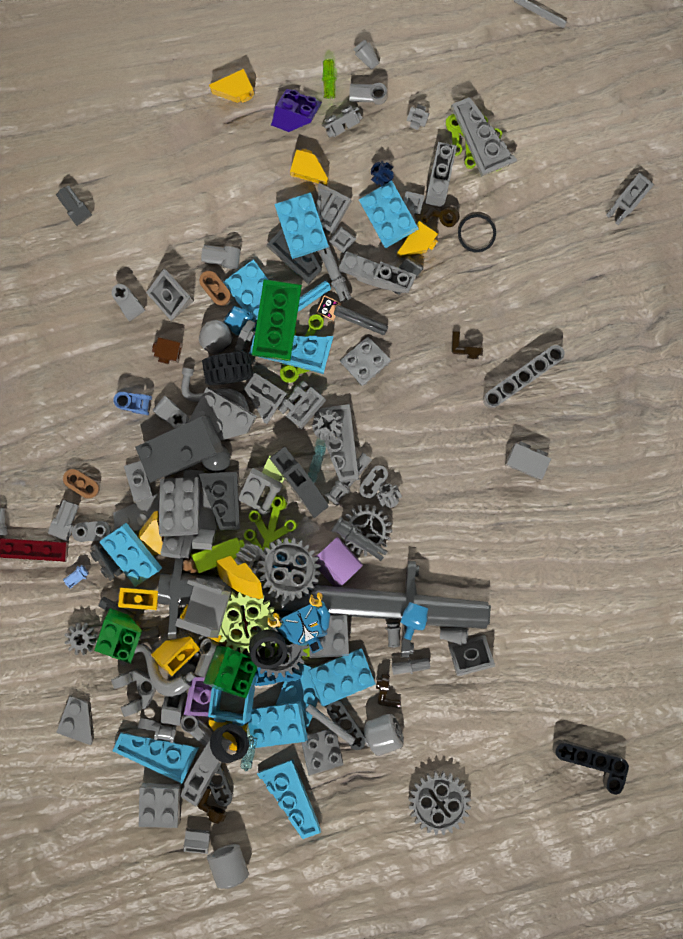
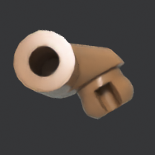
[183,557,198,574]

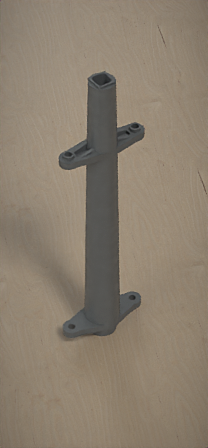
[158,558,491,658]

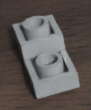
[192,528,216,550]

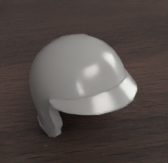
[199,320,233,354]

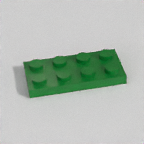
[252,280,302,361]

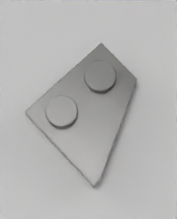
[244,373,287,424]
[56,696,93,745]

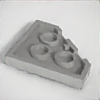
[188,387,257,440]

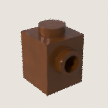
[152,337,183,364]

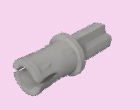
[391,658,430,675]

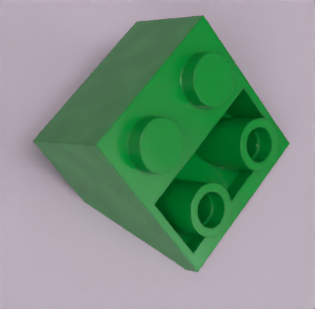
[94,608,142,664]
[203,646,257,698]

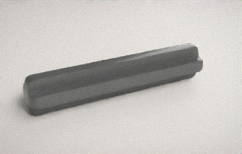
[334,305,388,335]

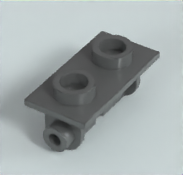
[90,542,123,581]

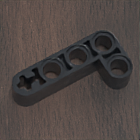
[552,740,629,795]

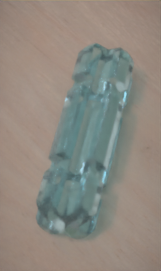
[308,445,326,482]
[240,735,257,771]

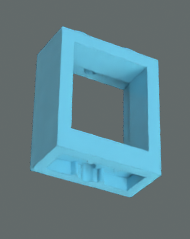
[208,675,257,726]

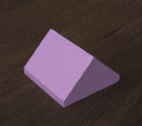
[315,537,363,587]
[184,674,212,716]

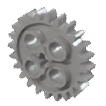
[257,538,321,601]
[246,616,309,678]
[408,771,471,835]

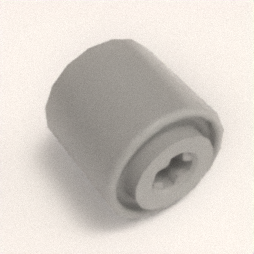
[207,844,249,889]

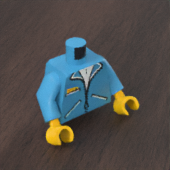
[267,592,330,653]

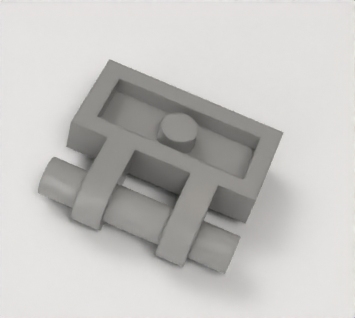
[278,380,326,429]

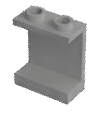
[175,578,231,638]

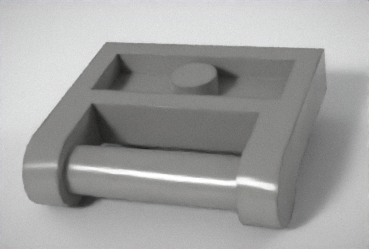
[238,468,282,516]

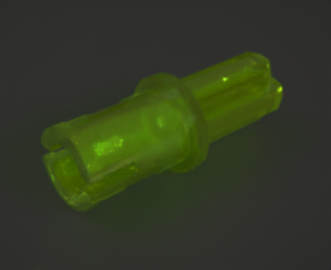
[321,59,337,99]

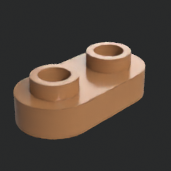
[199,271,231,306]
[63,469,100,498]

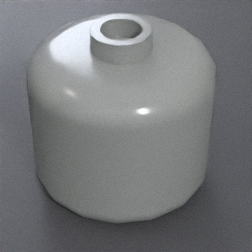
[364,714,404,756]

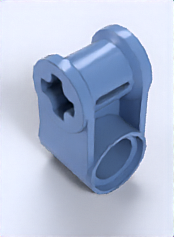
[114,392,152,416]

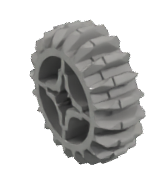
[341,504,392,556]

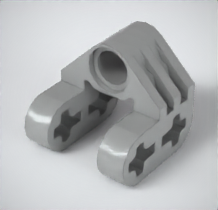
[111,669,156,717]

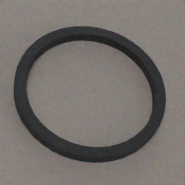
[458,214,496,253]

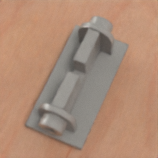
[322,105,362,138]

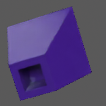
[271,89,322,132]

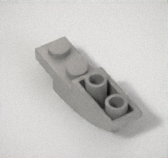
[339,251,416,293]
[180,736,232,807]

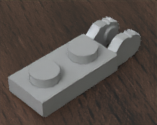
[606,173,654,225]

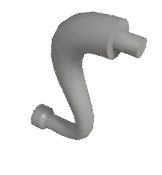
[181,368,249,411]
[117,644,196,697]

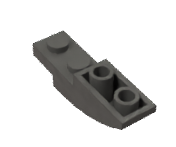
[269,446,329,518]

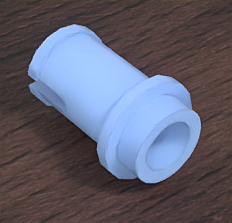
[63,565,89,589]

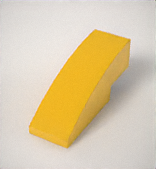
[216,556,263,599]

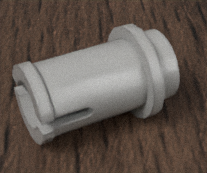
[386,622,401,647]

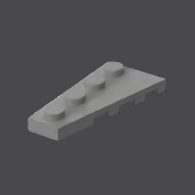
[451,97,517,177]
[314,404,360,483]

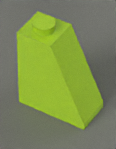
[192,537,245,573]

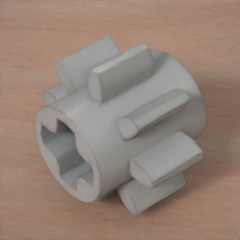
[407,104,430,130]
[377,484,402,508]

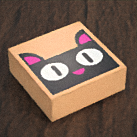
[316,295,342,321]

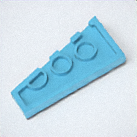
[249,335,334,374]
[112,732,199,784]
[257,759,322,839]

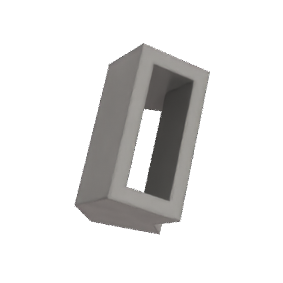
[184,828,211,854]

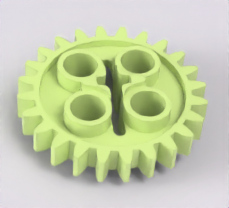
[219,592,275,653]

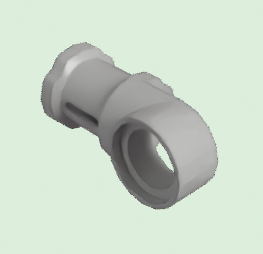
[138,718,177,743]

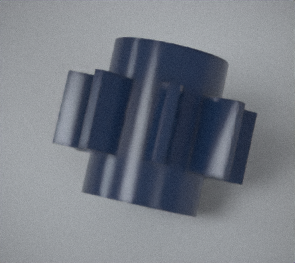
[371,161,394,186]

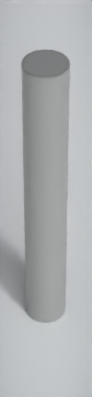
[514,0,567,29]
[305,704,355,745]

